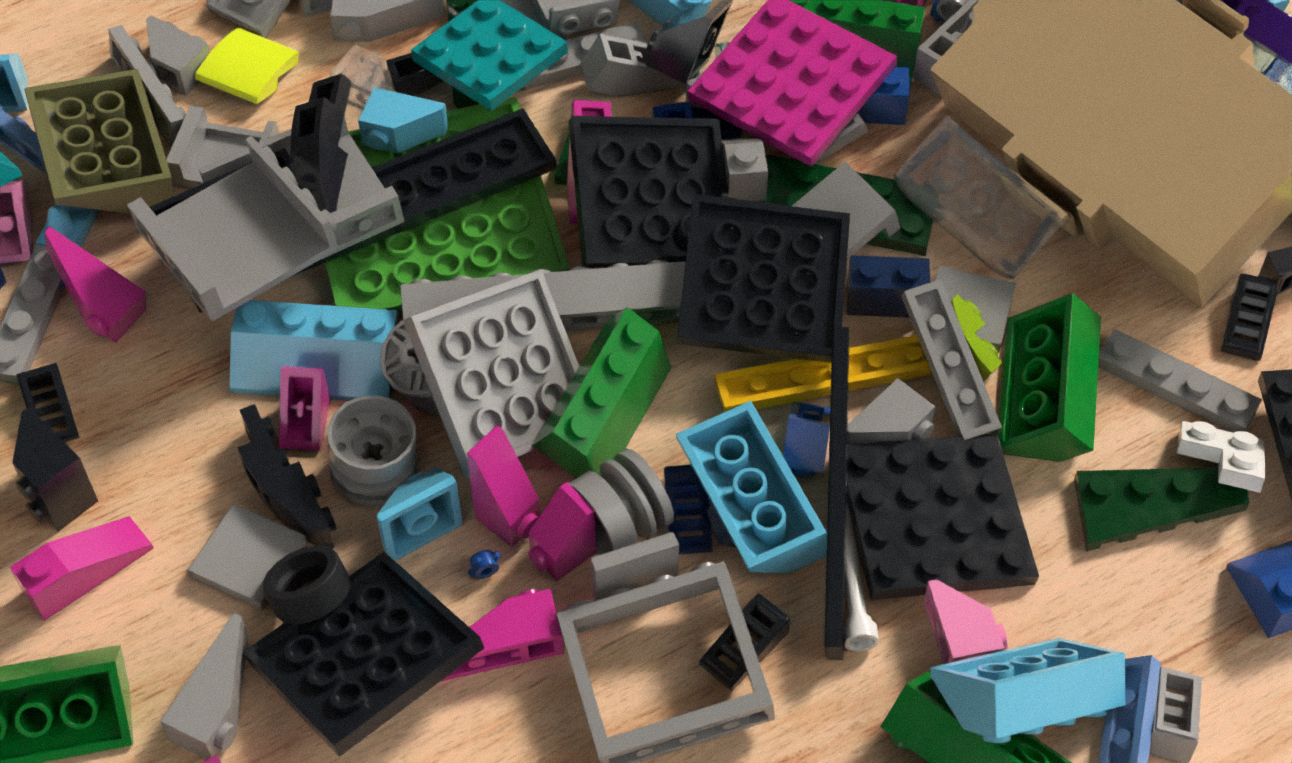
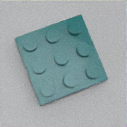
[411,0,568,111]

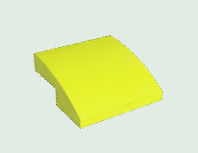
[195,28,299,104]

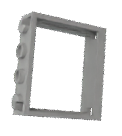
[556,561,775,763]

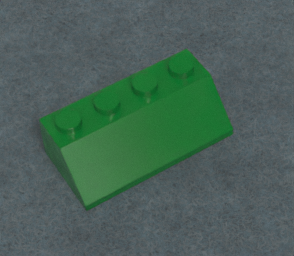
[789,0,925,90]
[997,293,1101,462]
[532,307,672,479]
[0,645,133,763]
[880,671,1072,763]

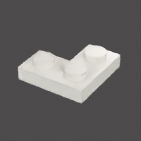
[1177,421,1265,493]

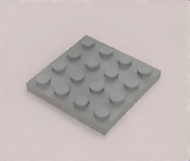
[403,269,579,478]

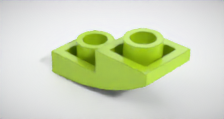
[950,294,1003,382]

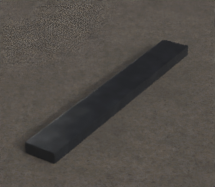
[824,327,850,660]

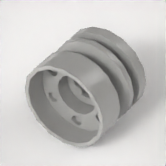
[380,315,440,416]
[327,395,416,507]
[569,448,674,555]

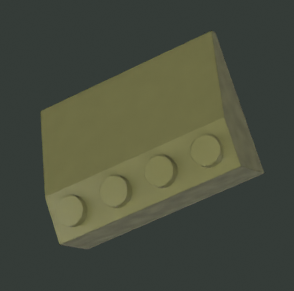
[24,69,174,214]

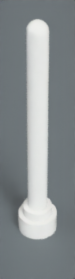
[843,501,879,652]

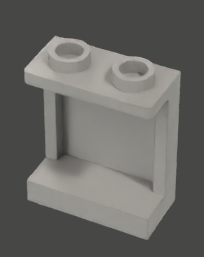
[531,0,620,36]
[166,106,279,189]
[792,161,901,259]

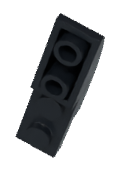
[290,73,352,213]
[237,404,337,549]

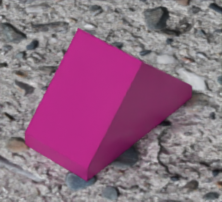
[279,366,331,451]

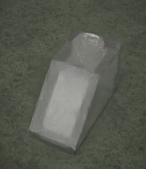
[330,44,394,110]

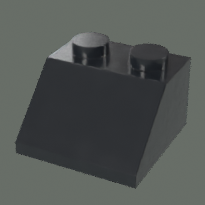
[646,0,733,84]
[12,407,98,532]

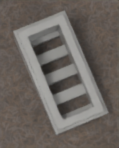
[1149,667,1202,763]

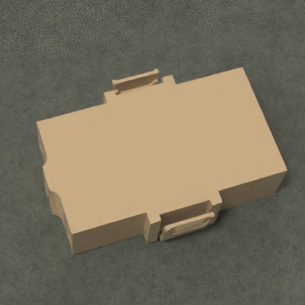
[930,0,1292,308]

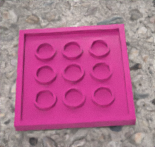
[687,0,897,167]

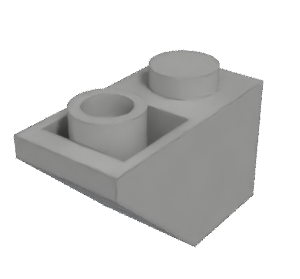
[146,15,210,96]

